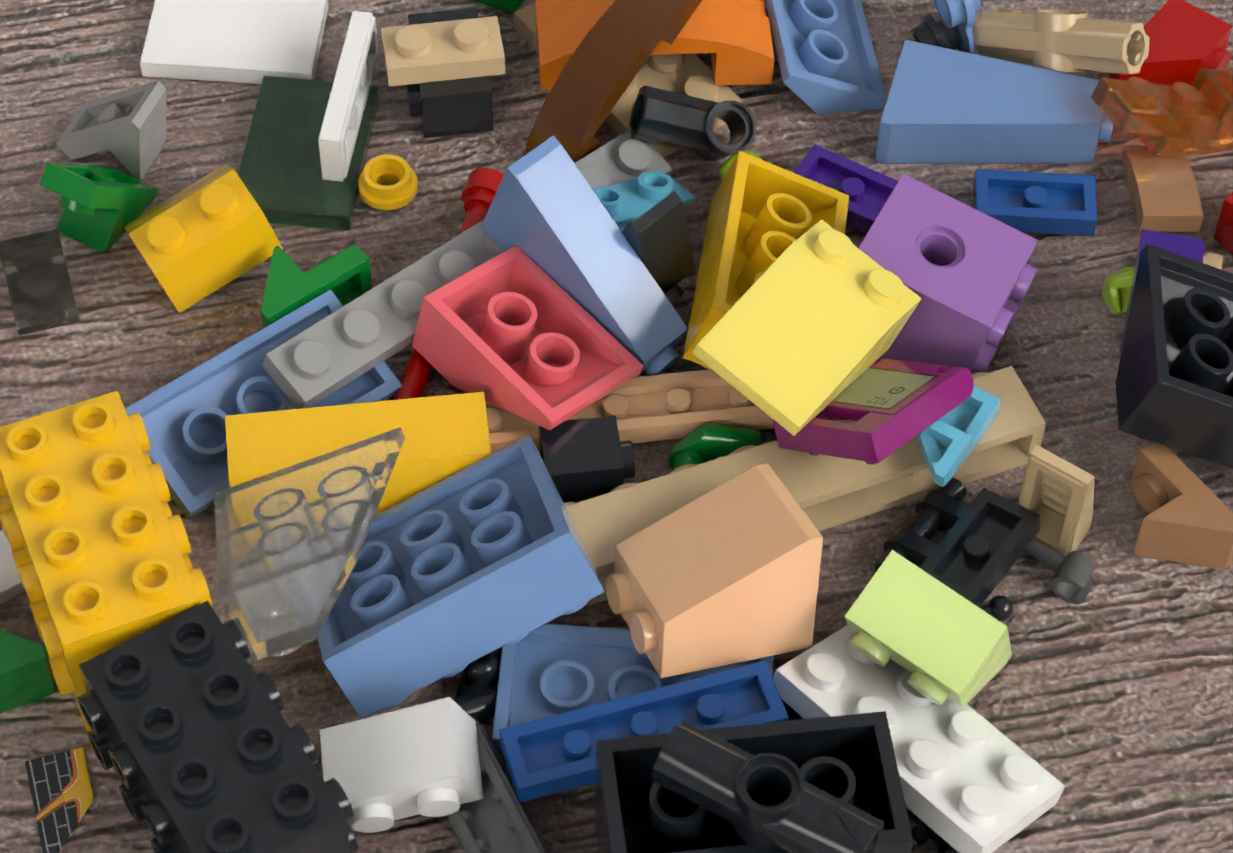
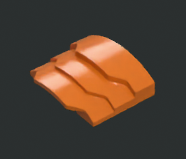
[534,0,774,91]

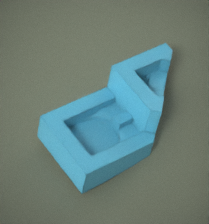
[915,386,1001,487]

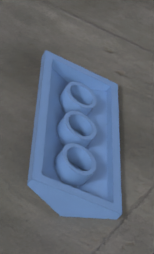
[765,0,887,115]
[125,290,402,518]

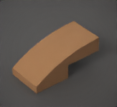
[1122,150,1204,232]

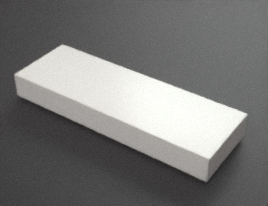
[318,11,378,182]

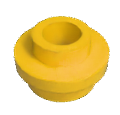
[358,154,418,210]

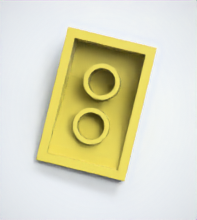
[692,219,922,436]

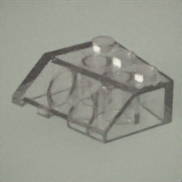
[214,427,405,663]

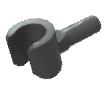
[1024,539,1094,604]

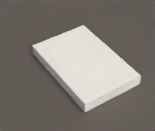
[140,0,329,87]

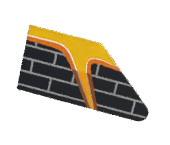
[25,747,94,853]

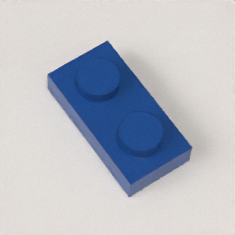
[973,169,1097,236]

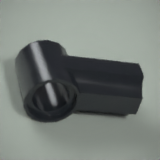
[629,85,756,161]

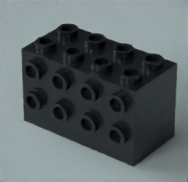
[77,601,358,853]
[595,711,913,853]

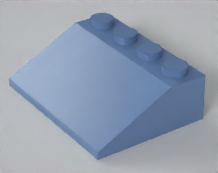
[298,435,604,719]

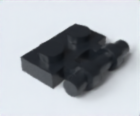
[875,478,1040,608]

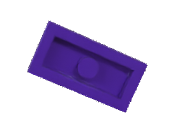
[793,144,898,235]

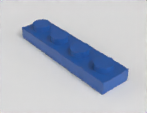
[499,660,788,803]

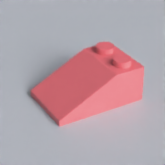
[412,245,643,430]

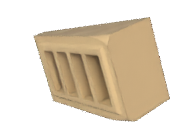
[1018,444,1095,557]

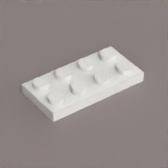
[773,625,1065,853]

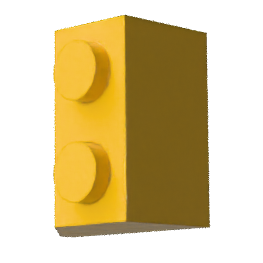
[123,164,283,314]

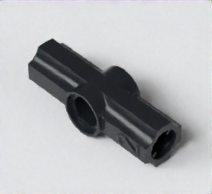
[652,720,884,853]

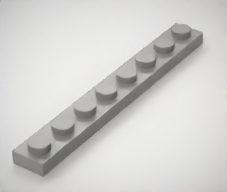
[262,129,672,409]

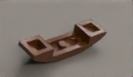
[523,0,702,163]

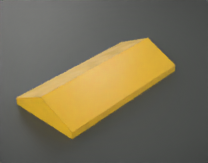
[225,392,491,546]

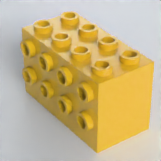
[0,390,213,732]

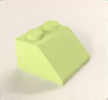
[844,550,1012,708]

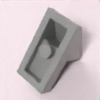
[56,80,166,180]

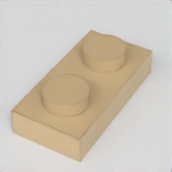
[381,16,505,87]

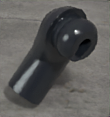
[452,653,500,724]

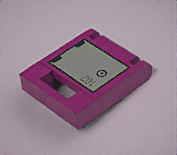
[772,358,974,465]

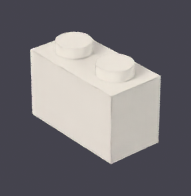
[320,697,484,833]

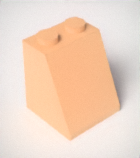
[606,463,823,678]

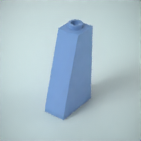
[875,40,1117,164]
[481,136,688,377]

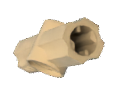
[973,8,1149,75]

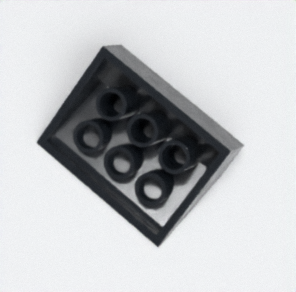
[1116,244,1233,468]

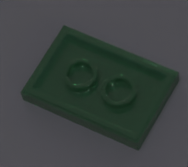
[238,76,379,231]

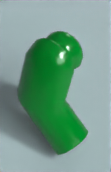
[668,422,761,470]

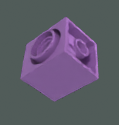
[859,173,1039,374]

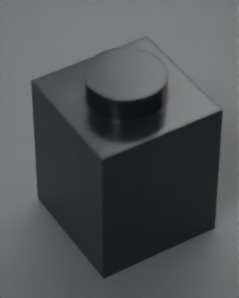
[539,416,635,503]

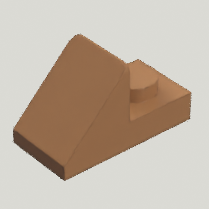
[1129,442,1233,569]

